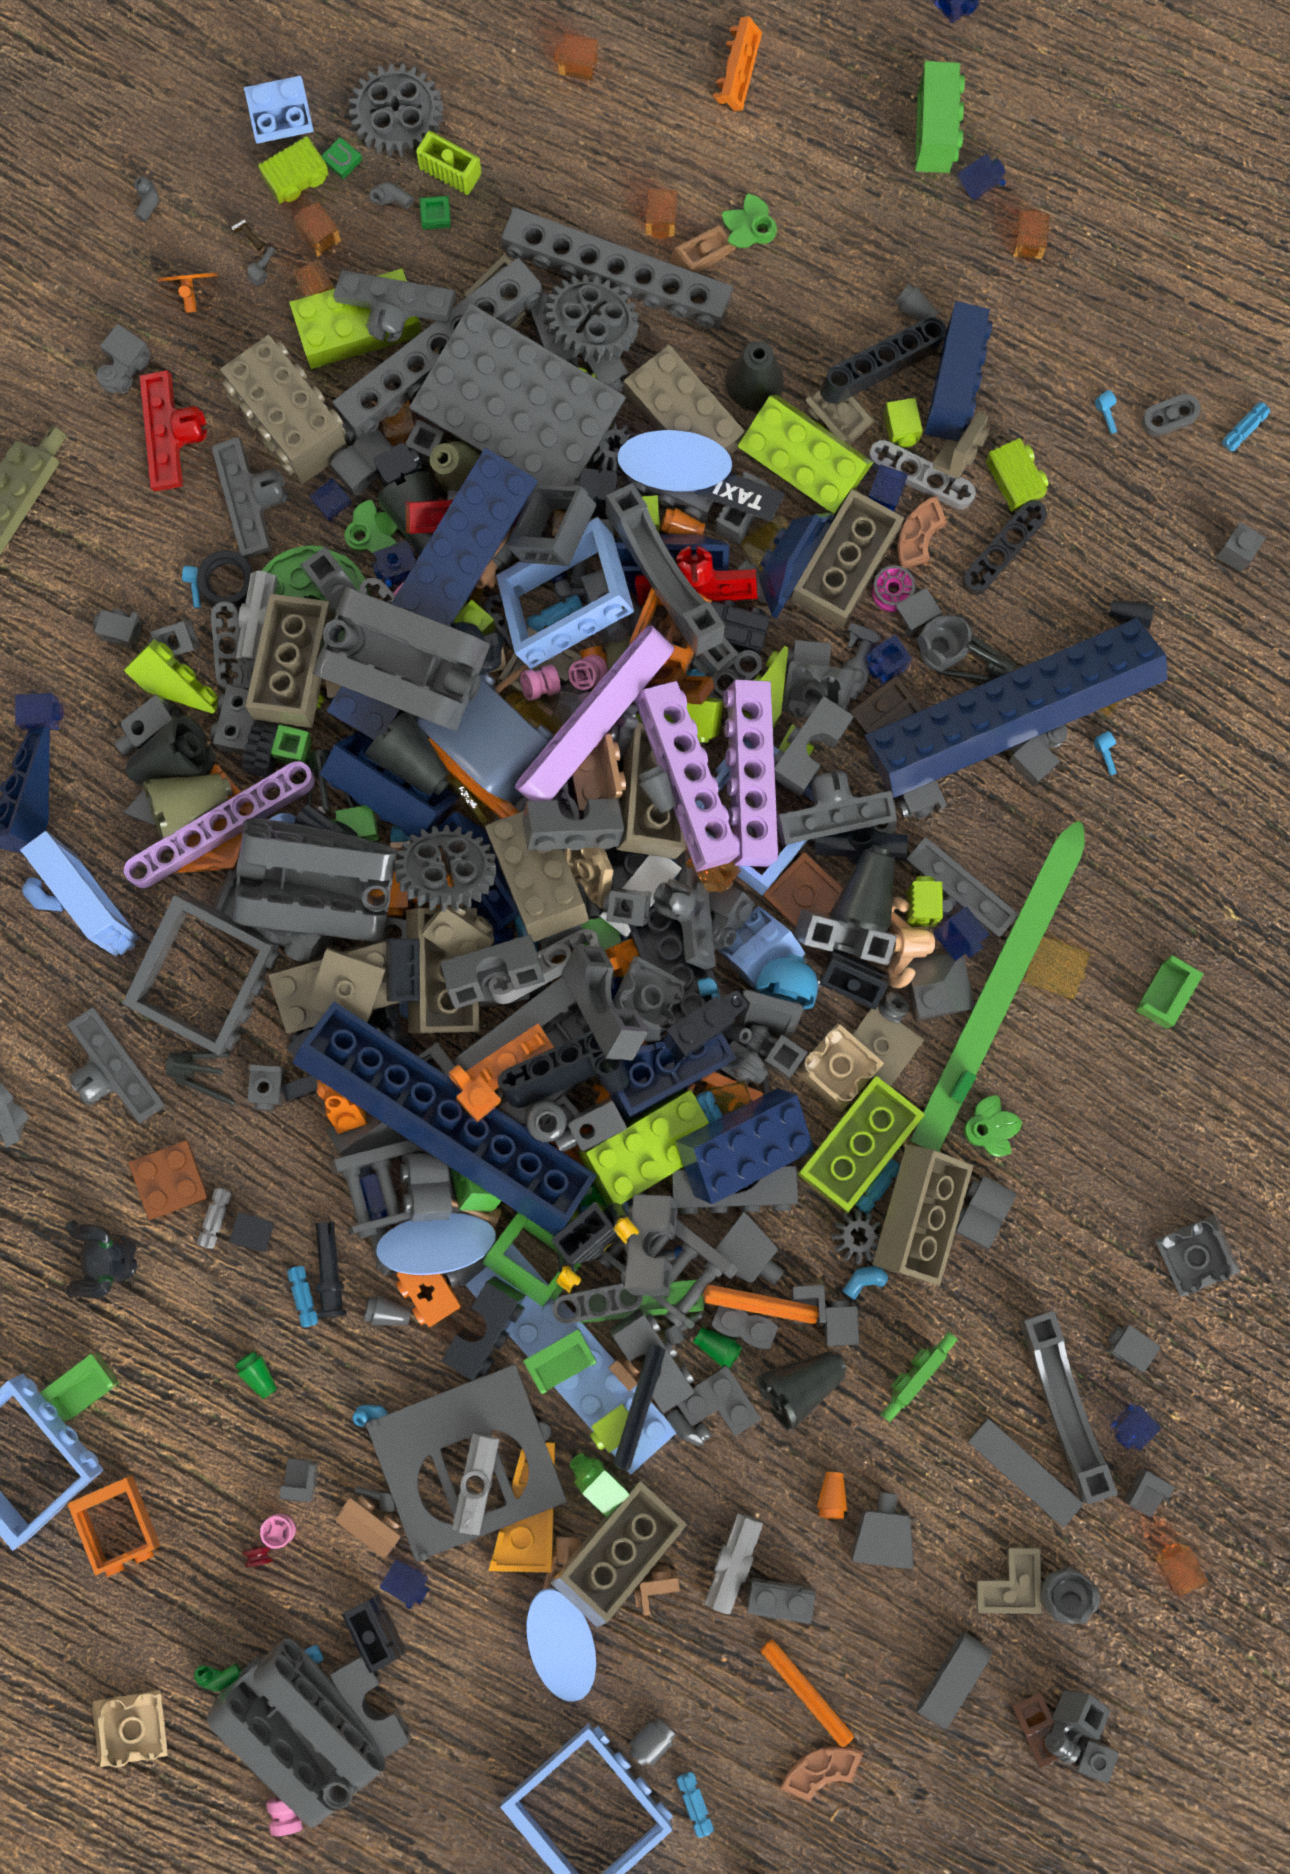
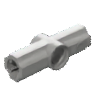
[236,571,278,666]
[452,1433,500,1535]
[704,1513,763,1615]

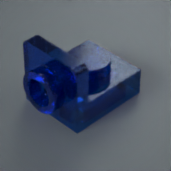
[957,153,1007,201]
[379,1558,430,1609]

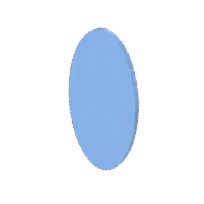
[618,430,732,492]
[376,1213,496,1275]
[527,1588,596,1702]

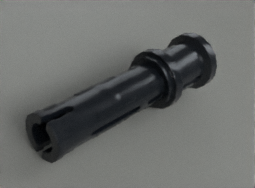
[315,1222,347,1318]

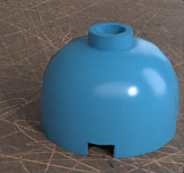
[754,954,818,1009]

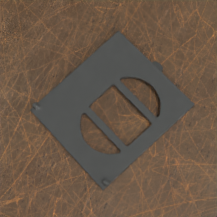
[365,1364,567,1562]

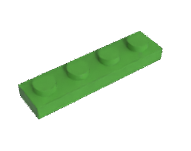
[577,1280,704,1323]

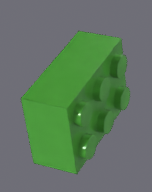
[915,61,965,173]

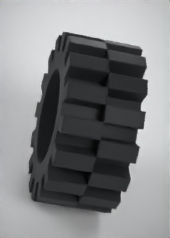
[242,720,279,778]

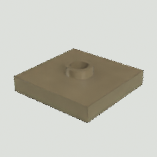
[307,948,386,1023]
[852,1006,924,1087]

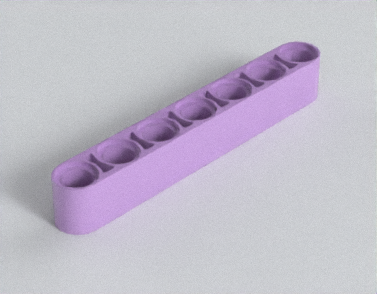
[515,625,674,801]
[124,761,315,888]

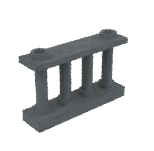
[330,1140,462,1239]
[596,1192,738,1329]

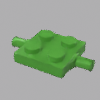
[880,1331,958,1423]

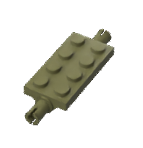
[0,426,67,555]

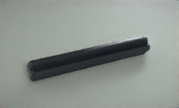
[614,1344,666,1470]

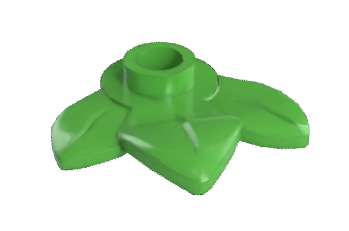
[722,194,777,248]
[345,500,399,556]
[964,1095,1022,1157]

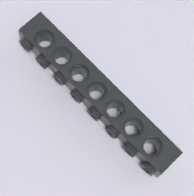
[501,207,733,330]
[332,257,542,439]

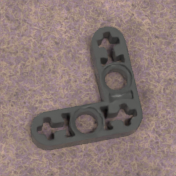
[211,601,254,689]

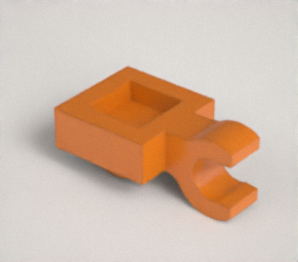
[605,938,640,978]
[449,1065,501,1122]

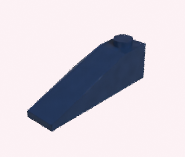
[0,726,50,853]
[608,1033,737,1123]

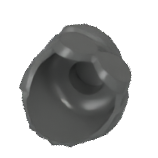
[917,615,972,671]
[1041,1567,1100,1624]

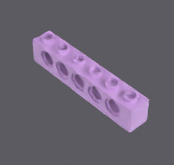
[723,680,778,867]
[635,681,740,872]

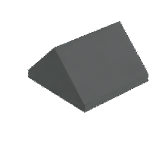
[326,1112,409,1180]

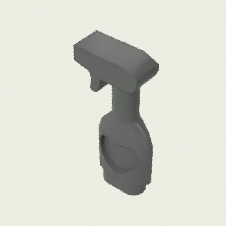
[841,622,880,701]

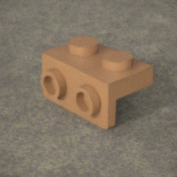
[336,1494,404,1558]
[634,1565,680,1616]

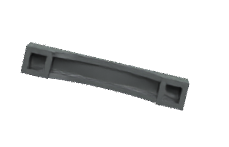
[605,483,725,656]
[1018,1310,1118,1505]

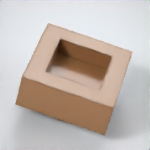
[609,1353,642,1391]

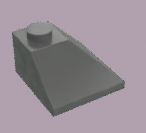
[904,950,974,1021]

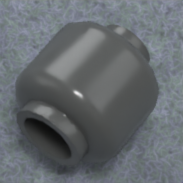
[524,1099,567,1142]

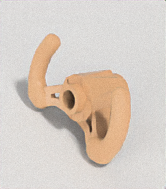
[886,897,935,988]

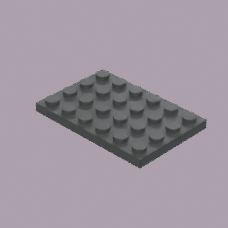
[409,303,626,487]

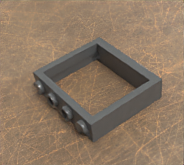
[122,892,280,1055]

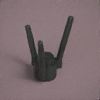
[937,635,1015,683]
[306,750,356,811]
[166,1050,235,1105]

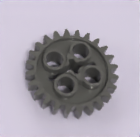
[349,63,443,158]
[543,275,639,363]
[395,825,496,912]

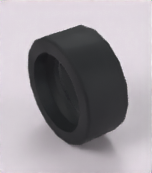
[197,550,254,610]

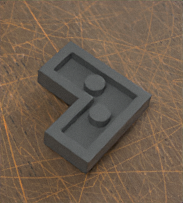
[677,1366,761,1436]

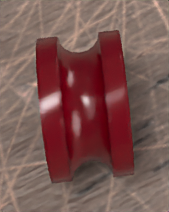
[242,1546,273,1568]

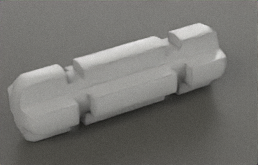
[197,1188,232,1249]

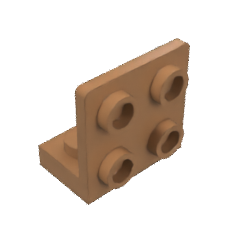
[571,734,626,813]

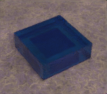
[309,478,352,521]

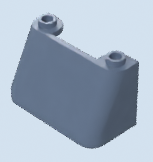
[414,673,555,804]

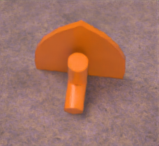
[157,273,218,313]

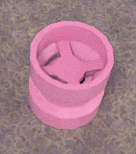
[568,655,608,690]
[520,664,561,701]
[260,1513,296,1549]
[266,1797,303,1836]

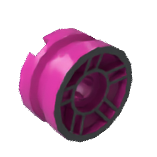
[871,565,915,612]

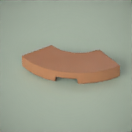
[897,496,947,569]
[780,1745,863,1801]

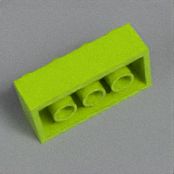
[289,268,422,369]
[737,395,873,514]
[797,1076,925,1213]
[577,1090,709,1206]

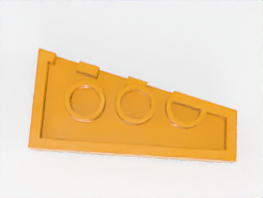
[488,1442,555,1573]

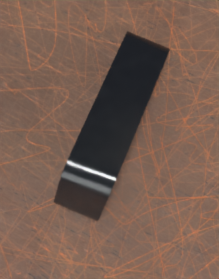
[498,1031,630,1108]

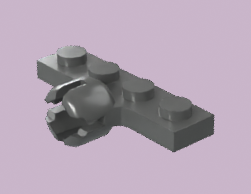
[333,270,456,342]
[211,437,288,559]
[776,771,897,845]
[653,849,716,970]
[67,1007,165,1125]

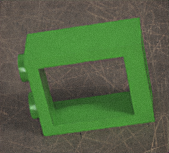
[482,1212,582,1307]

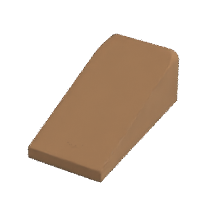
[670,225,736,274]

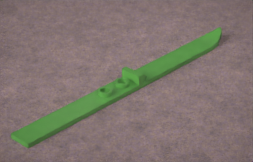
[909,821,1085,1152]

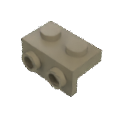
[805,383,875,445]
[933,412,989,479]
[421,903,494,957]

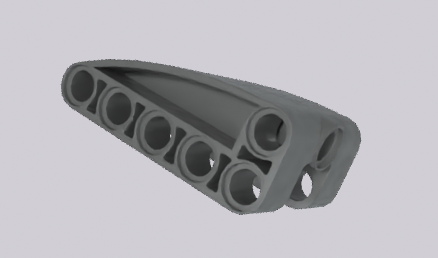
[312,587,490,731]
[232,818,397,941]
[452,976,591,1127]
[207,1638,386,1827]

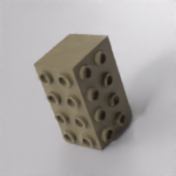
[220,334,347,485]

